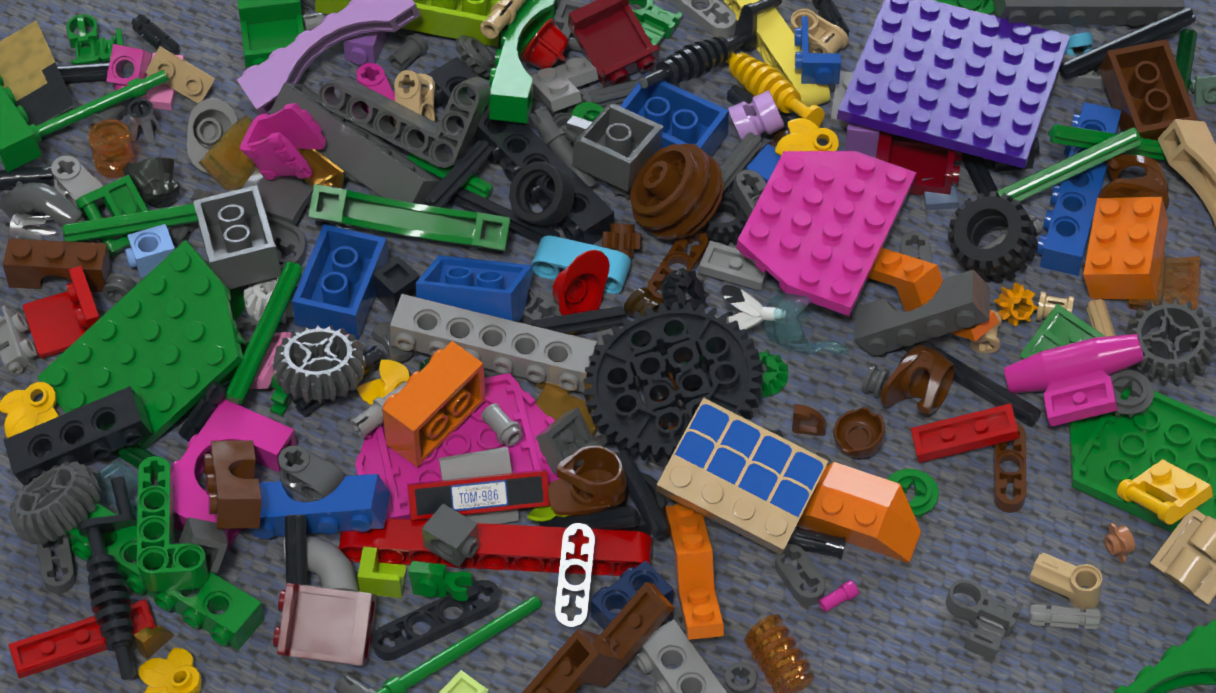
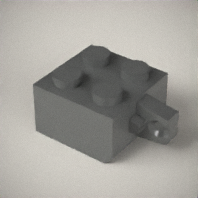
[565,103,663,192]

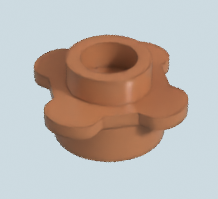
[1104,522,1135,563]

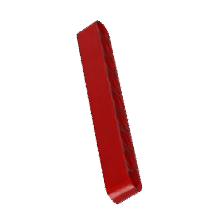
[338,518,652,576]

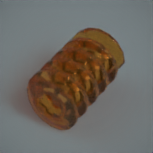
[745,614,815,693]

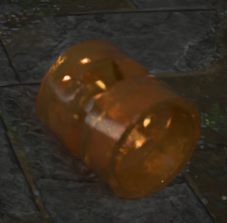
[88,119,136,179]

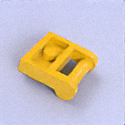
[1117,460,1213,525]

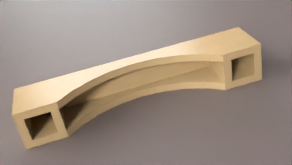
[1158,119,1216,227]

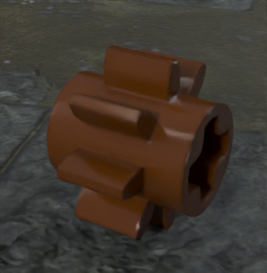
[602,223,642,257]

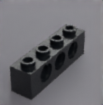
[4,386,153,486]

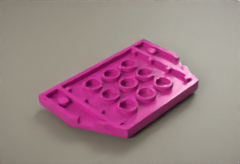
[736,151,917,316]
[355,373,560,520]

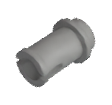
[481,403,522,446]

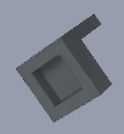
[178,517,228,573]

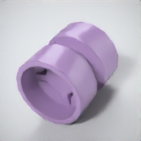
[728,90,785,140]

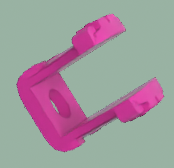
[240,103,326,180]

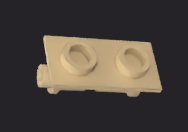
[145,46,215,103]

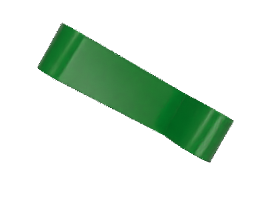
[137,456,209,592]

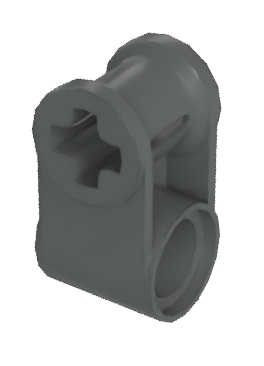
[278,445,345,502]

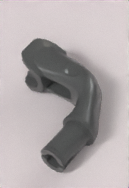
[0,181,97,243]

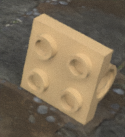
[1150,509,1216,606]

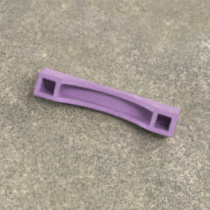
[237,0,421,115]

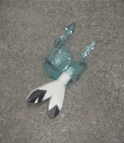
[721,285,854,354]

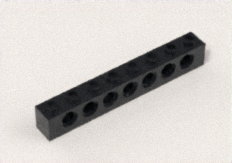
[427,57,614,245]

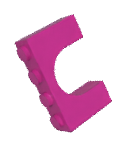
[152,399,297,551]

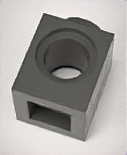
[422,504,480,567]

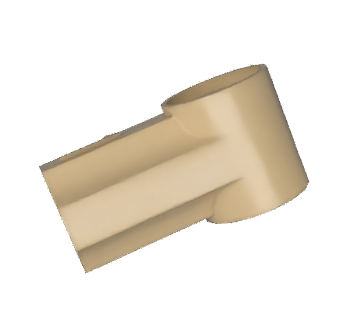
[1030,552,1102,610]

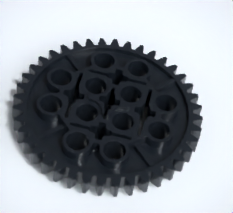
[583,302,763,463]

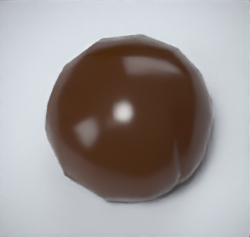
[833,407,886,459]

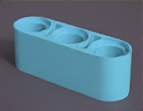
[531,236,632,294]

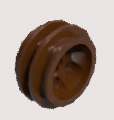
[630,144,724,240]

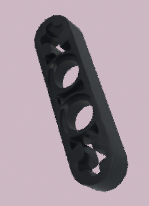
[372,580,500,661]

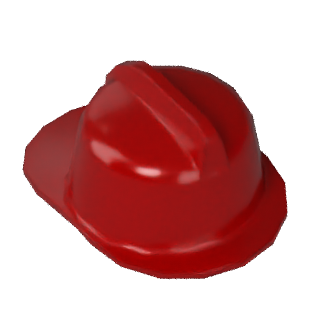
[523,18,568,69]
[552,250,610,316]

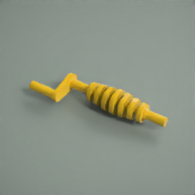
[725,52,824,128]

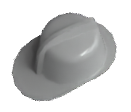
[186,98,238,174]

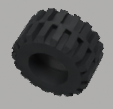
[948,192,1038,283]

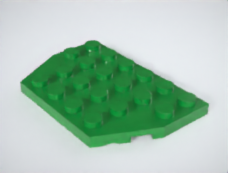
[37,240,243,449]
[1069,386,1216,532]

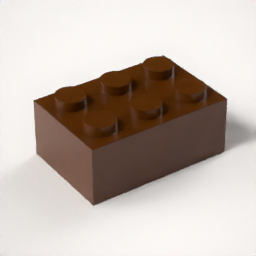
[1099,39,1198,140]

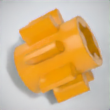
[994,283,1038,326]

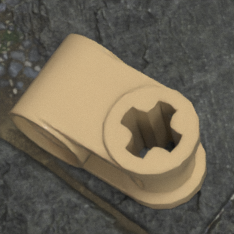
[790,9,849,54]
[393,70,435,132]

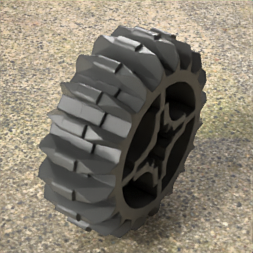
[1124,297,1216,386]
[273,325,366,404]
[8,461,101,545]

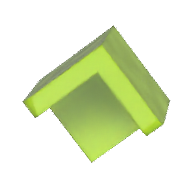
[357,547,407,598]

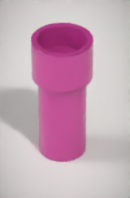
[818,580,859,613]

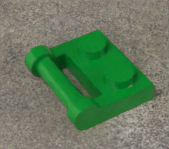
[75,175,149,258]

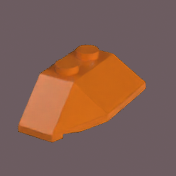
[797,462,921,564]

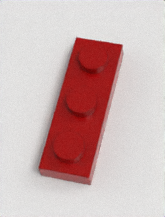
[911,403,1020,463]

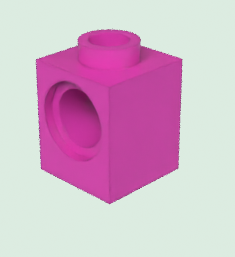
[106,44,151,91]

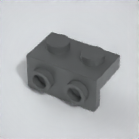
[536,407,607,474]

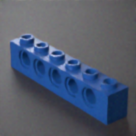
[1036,102,1122,276]

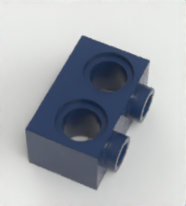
[591,560,673,630]

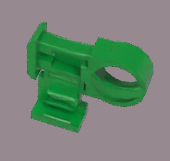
[629,0,682,45]
[66,14,124,65]

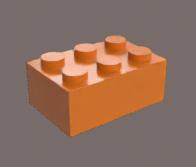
[1083,197,1168,299]
[382,341,485,467]

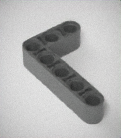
[318,76,491,168]

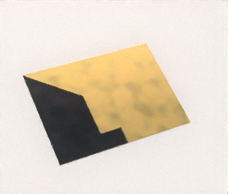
[0,20,74,126]

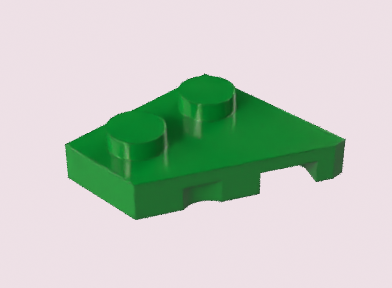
[1019,303,1106,359]

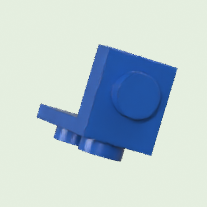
[794,16,841,85]

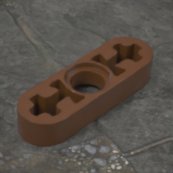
[647,229,708,304]
[993,422,1026,513]

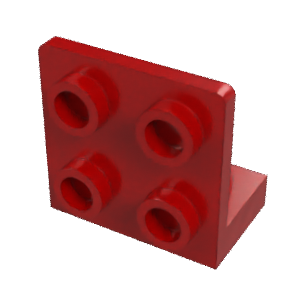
[23,266,100,358]

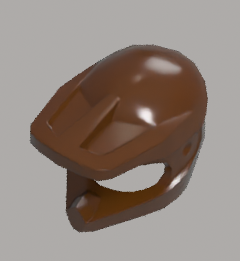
[1098,154,1169,210]
[880,344,955,414]
[548,446,627,515]

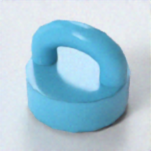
[1066,32,1093,55]

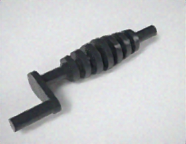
[639,0,782,89]
[78,476,137,680]

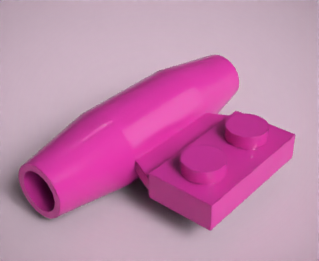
[1004,334,1144,427]

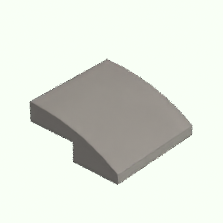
[439,447,519,524]

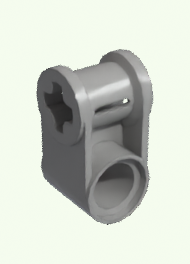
[51,156,104,217]

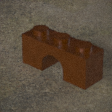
[3,239,112,292]
[203,440,261,529]

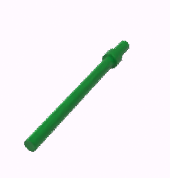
[35,69,169,138]
[374,595,542,693]

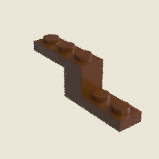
[522,582,675,693]

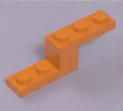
[868,248,998,341]
[665,503,724,640]

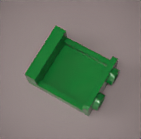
[237,0,309,69]

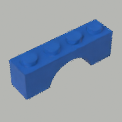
[249,474,390,539]

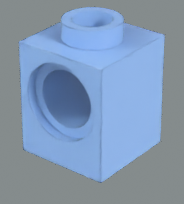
[125,224,175,278]

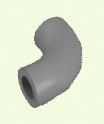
[284,536,358,592]

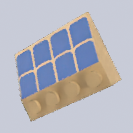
[656,398,829,555]

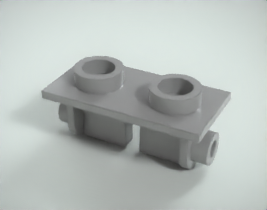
[0,305,39,376]

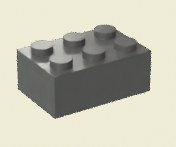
[193,185,281,289]

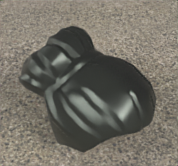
[123,157,180,207]

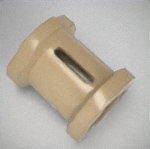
[1036,291,1074,321]
[970,310,1002,353]

